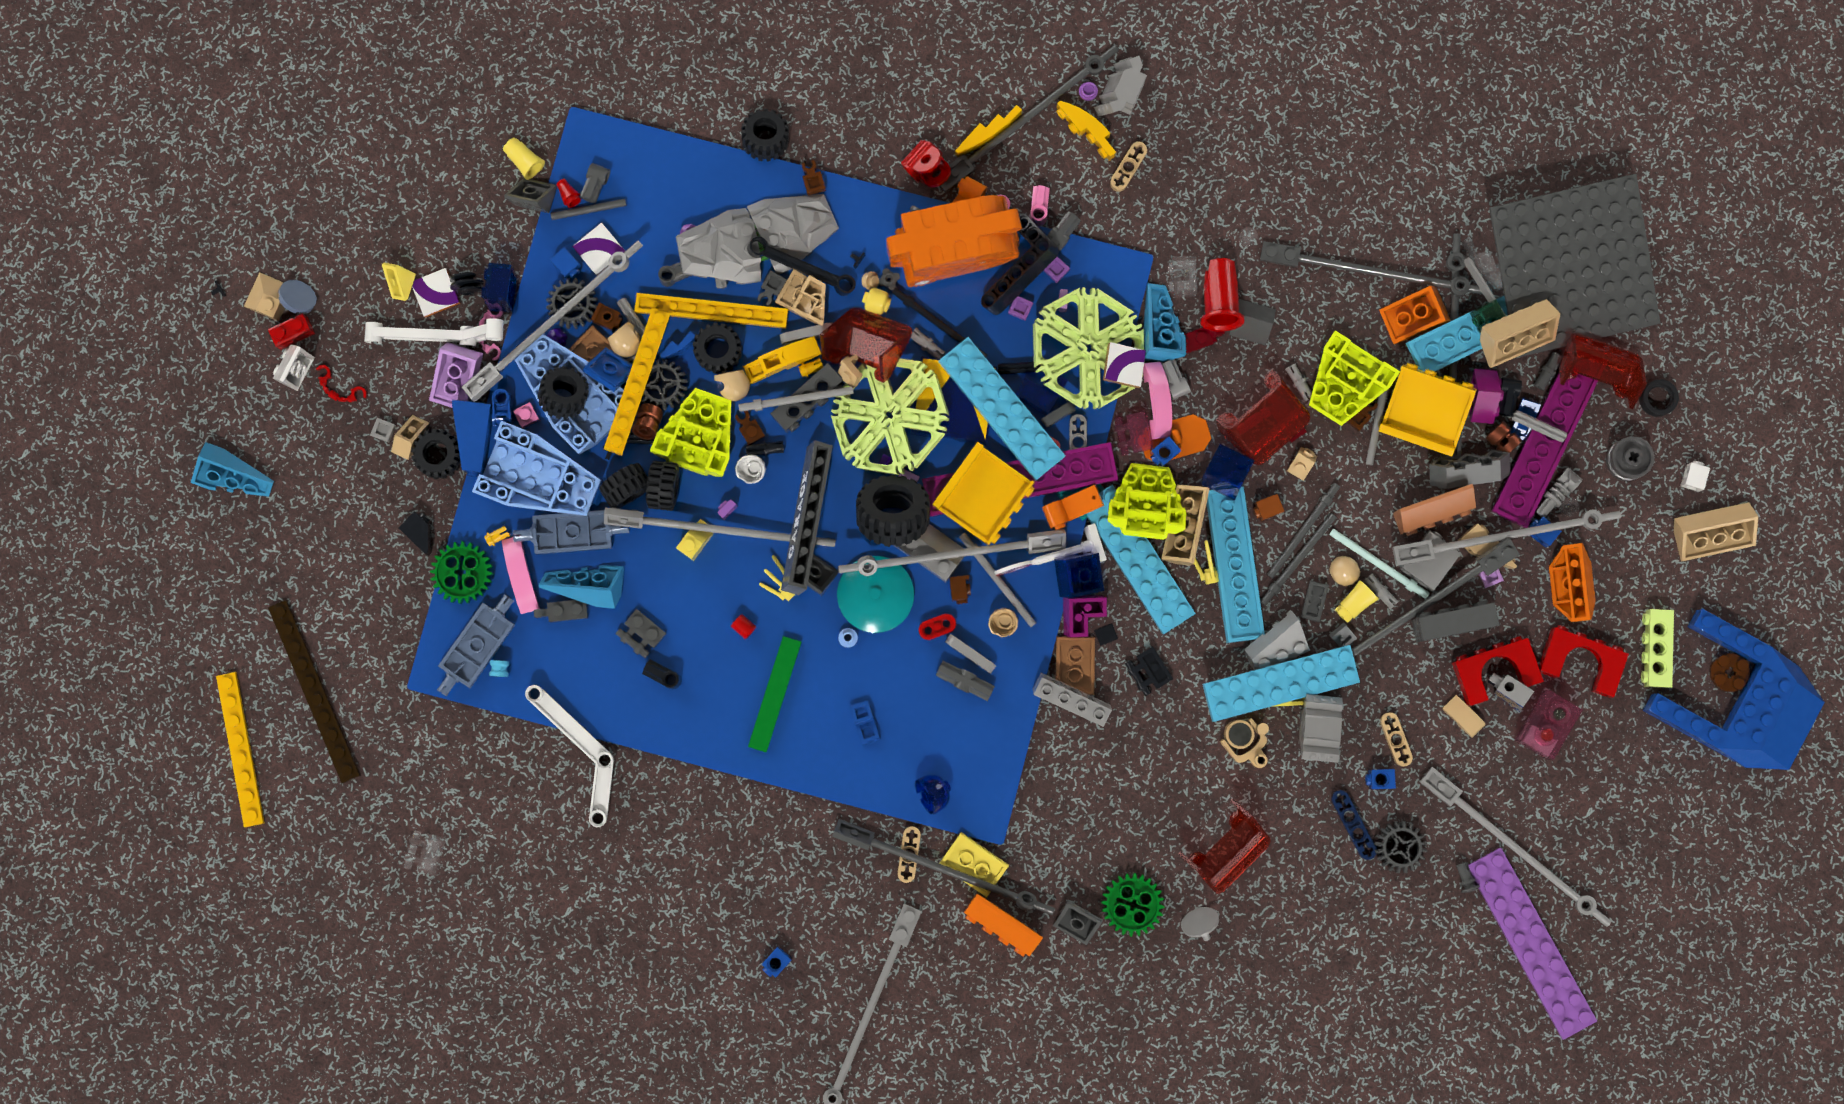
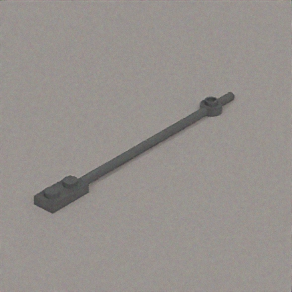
[934,45,1119,193]
[1440,233,1466,460]
[1260,241,1483,297]
[1352,538,1520,660]
[832,819,1055,915]

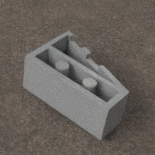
[1244,610,1310,670]

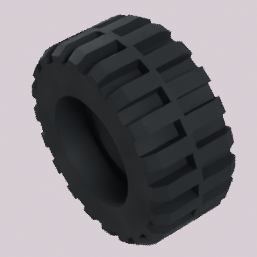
[856,475,930,547]

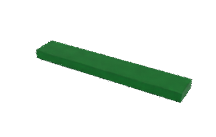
[748,636,802,753]

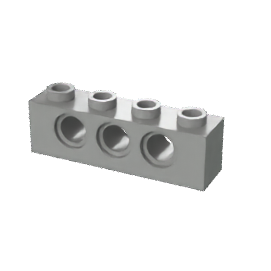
[1033,673,1112,727]

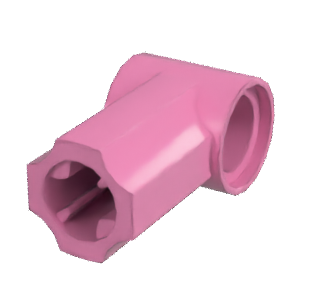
[1030,185,1050,226]

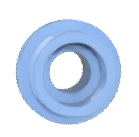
[838,628,858,648]

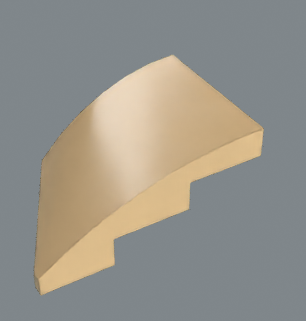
[775,269,826,326]

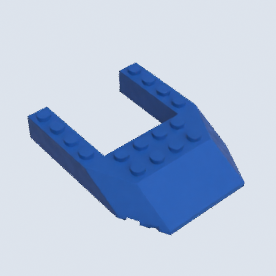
[1643,609,1825,770]

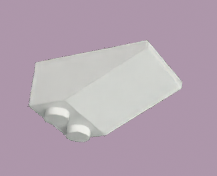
[273,345,315,391]

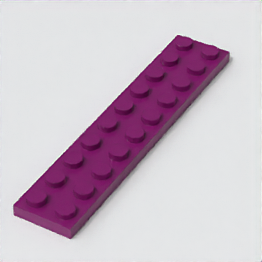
[1491,342,1609,528]
[922,442,1118,517]

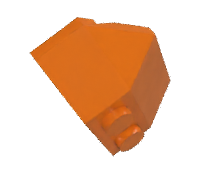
[1549,543,1596,622]

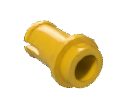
[798,358,823,377]
[484,526,510,546]

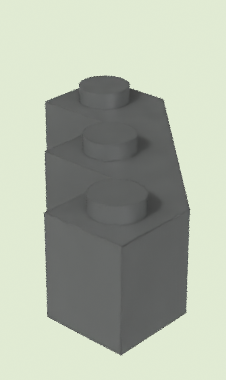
[1429,449,1510,489]

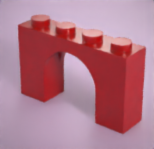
[1538,625,1629,698]
[1452,636,1544,706]

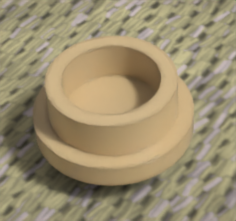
[862,271,879,290]

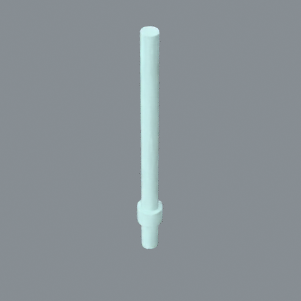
[1329,528,1430,599]

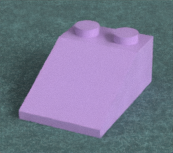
[429,342,483,408]

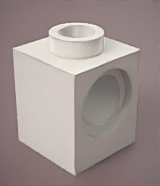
[1681,461,1710,492]

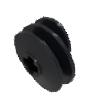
[449,272,485,296]

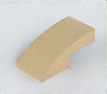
[1443,695,1486,738]

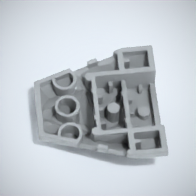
[747,194,839,275]
[676,208,761,285]

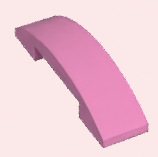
[1143,362,1172,439]
[502,535,540,614]

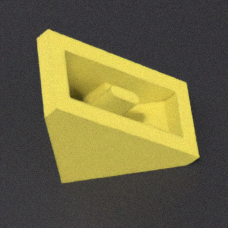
[382,263,416,301]

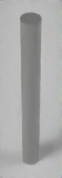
[1366,391,1387,466]

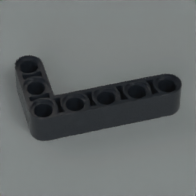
[981,215,1059,315]

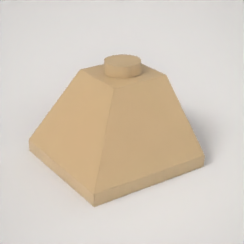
[244,273,285,322]

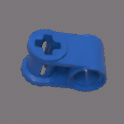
[492,389,514,426]

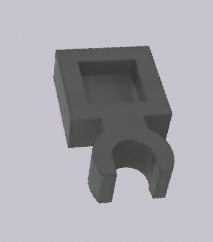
[757,270,787,307]

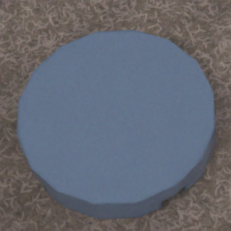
[278,280,317,314]

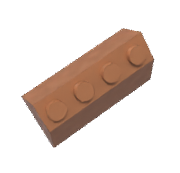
[1393,484,1476,536]

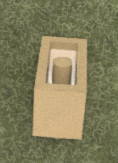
[391,415,429,460]

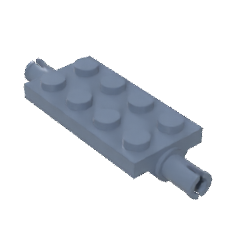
[513,510,630,555]
[437,594,515,696]

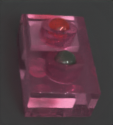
[1515,690,1583,760]

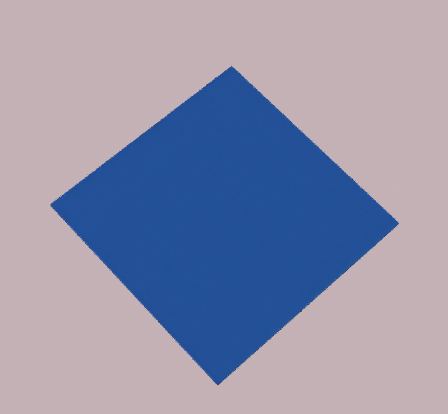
[407,107,1153,845]

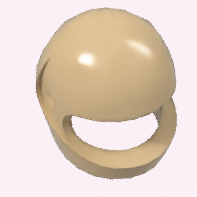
[607,321,641,357]
[714,370,750,401]

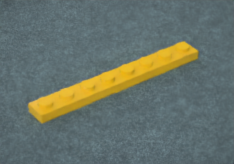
[634,293,788,329]
[603,307,670,456]
[216,672,264,827]

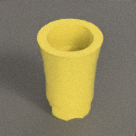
[503,138,545,180]
[1335,580,1379,623]

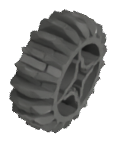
[546,278,598,329]
[642,359,688,410]
[1374,821,1427,873]

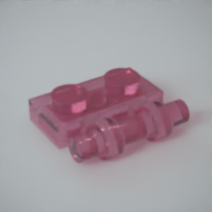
[1114,411,1154,456]

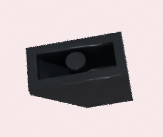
[399,511,432,556]

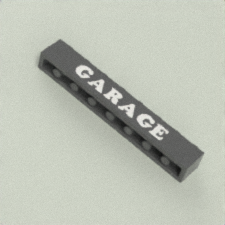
[781,440,833,595]

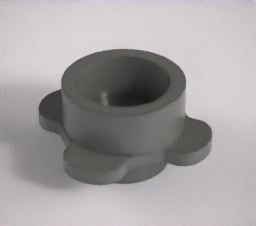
[879,268,900,290]

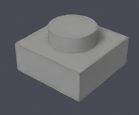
[370,418,396,443]

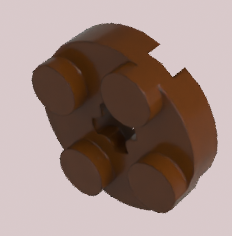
[1709,653,1750,692]

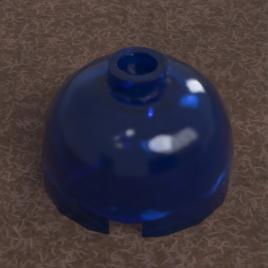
[915,775,951,815]

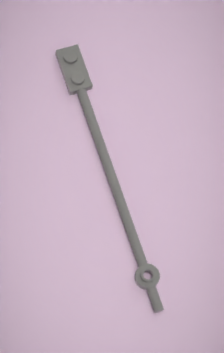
[462,240,643,402]
[604,507,836,547]
[1392,510,1621,566]
[838,529,1066,576]
[1419,767,1612,927]
[823,904,922,1104]

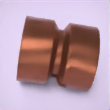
[632,403,663,440]
[1485,421,1522,452]

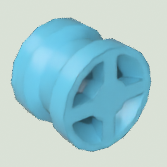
[489,660,510,677]

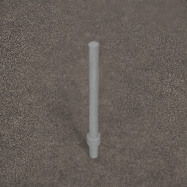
[738,386,854,412]
[959,533,1036,627]

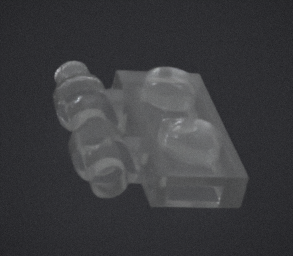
[404,830,447,876]

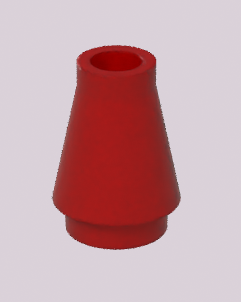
[556,179,581,208]

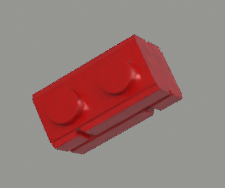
[268,313,315,350]

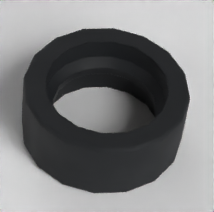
[1639,379,1679,417]

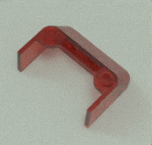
[1559,333,1647,409]
[1178,799,1271,894]

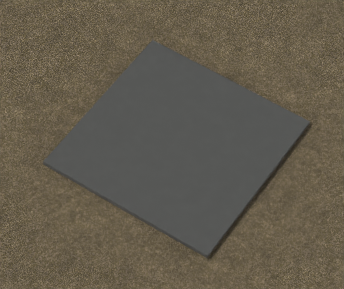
[1489,174,1661,358]

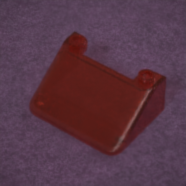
[820,308,912,383]
[1216,369,1310,465]

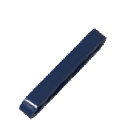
[1331,790,1376,860]

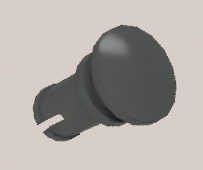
[1456,862,1480,893]

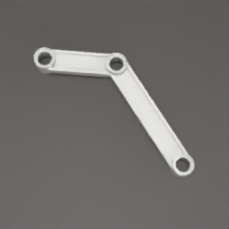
[364,318,504,348]
[525,685,614,827]

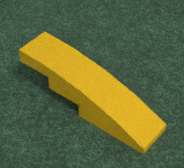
[955,105,1022,157]

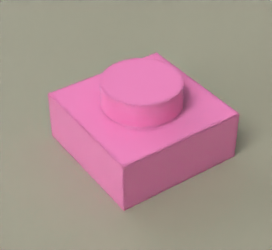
[513,402,540,428]

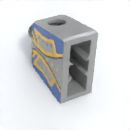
[1488,673,1534,712]

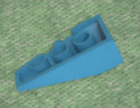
[1143,283,1186,363]
[191,442,274,497]
[539,565,624,609]

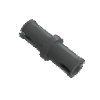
[1533,352,1563,391]

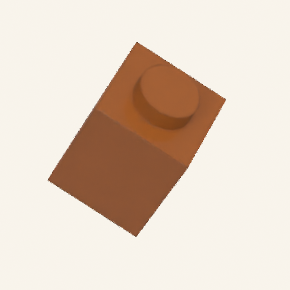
[1252,494,1285,521]

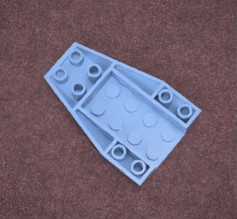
[515,334,624,454]
[472,421,601,516]

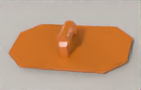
[1140,414,1211,461]

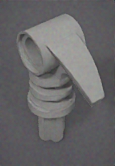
[1536,467,1583,517]

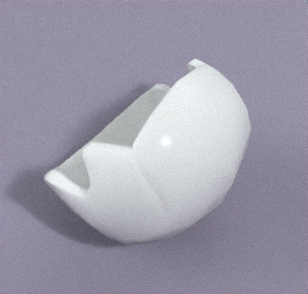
[735,455,766,484]

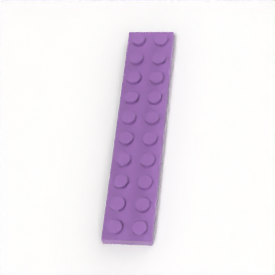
[1469,848,1597,1040]

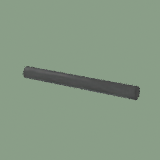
[550,199,627,220]

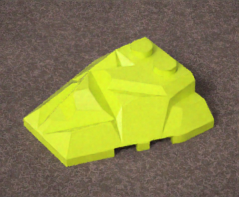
[1309,331,1400,426]
[650,388,731,477]
[1108,463,1186,539]

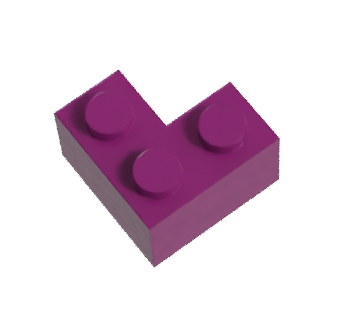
[1469,369,1504,424]
[1063,595,1107,637]

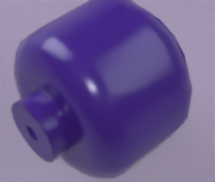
[547,328,568,347]

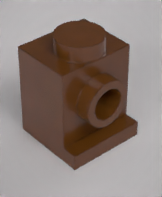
[591,302,623,332]
[949,575,971,604]

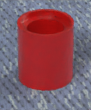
[731,614,757,639]

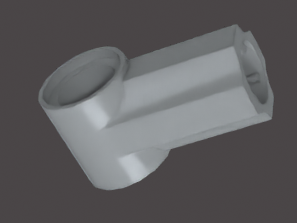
[1162,359,1191,400]

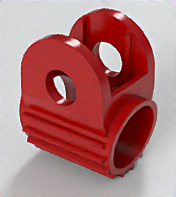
[901,140,951,187]

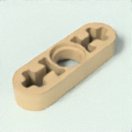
[1110,142,1147,192]
[1380,713,1413,767]
[898,826,921,883]

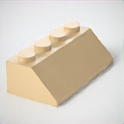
[1480,299,1560,368]
[1162,485,1210,566]
[1674,502,1758,562]

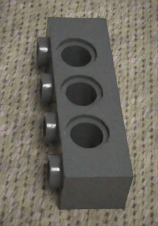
[770,363,844,433]

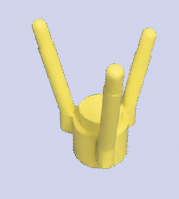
[1194,540,1219,585]
[759,555,795,602]

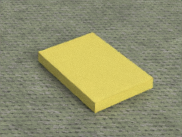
[939,832,1009,897]

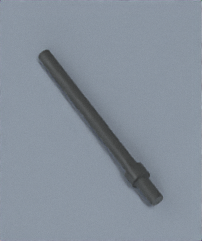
[1267,483,1340,579]
[1260,513,1337,606]

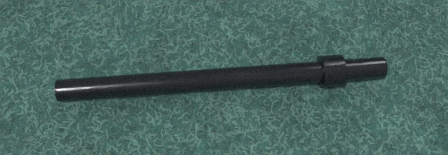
[892,287,987,358]

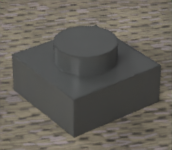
[1329,623,1357,647]

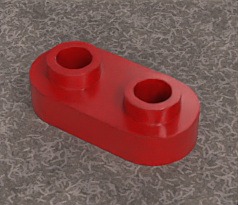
[919,614,956,640]

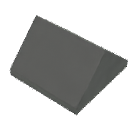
[504,178,557,213]
[1229,299,1276,346]
[808,554,839,596]
[1053,900,1103,945]

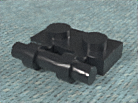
[1125,646,1173,696]

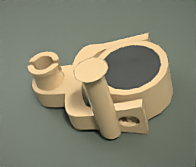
[1219,718,1269,768]

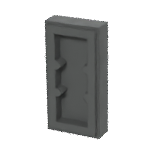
[1300,580,1329,623]

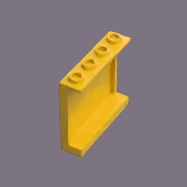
[1379,363,1477,456]
[932,442,1035,545]

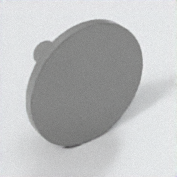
[1181,907,1219,941]

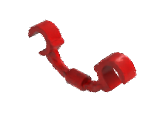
[316,365,367,402]

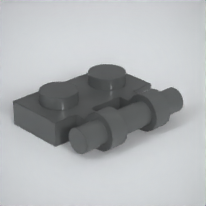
[616,609,666,658]

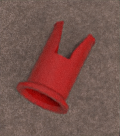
[1200,258,1244,332]

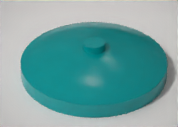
[837,556,914,633]

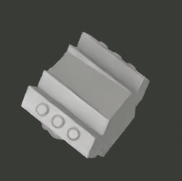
[1094,56,1147,117]
[1298,694,1343,763]

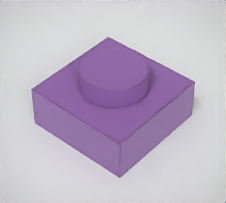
[1043,257,1070,283]
[1008,296,1033,321]
[717,499,738,520]

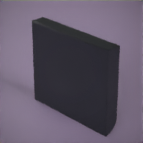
[1094,624,1118,646]

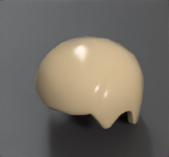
[1329,556,1360,586]
[988,608,1018,637]

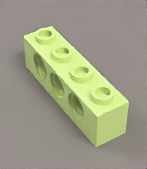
[1641,609,1674,688]

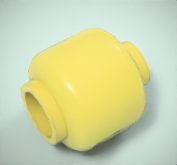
[862,288,891,315]

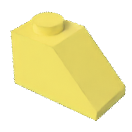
[676,519,714,561]

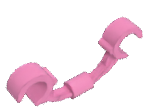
[479,303,503,361]

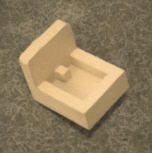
[837,354,863,388]
[1287,447,1317,481]

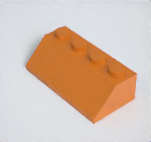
[964,893,1043,957]

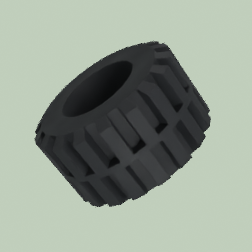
[741,109,789,161]
[693,323,742,374]
[538,366,589,420]
[411,429,461,479]
[646,461,680,511]
[599,463,648,508]

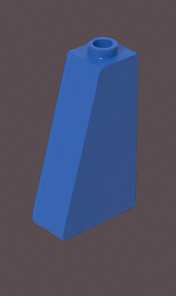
[452,400,492,477]

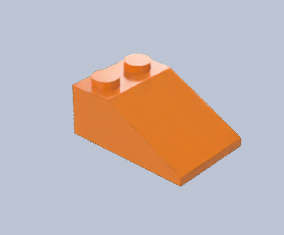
[1379,286,1451,344]

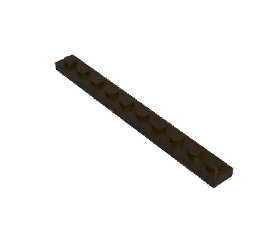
[268,600,361,784]

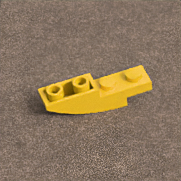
[1056,101,1116,161]
[743,336,822,384]

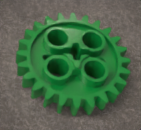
[430,541,494,604]
[1101,873,1165,937]

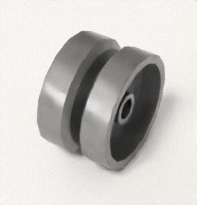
[1606,436,1655,481]

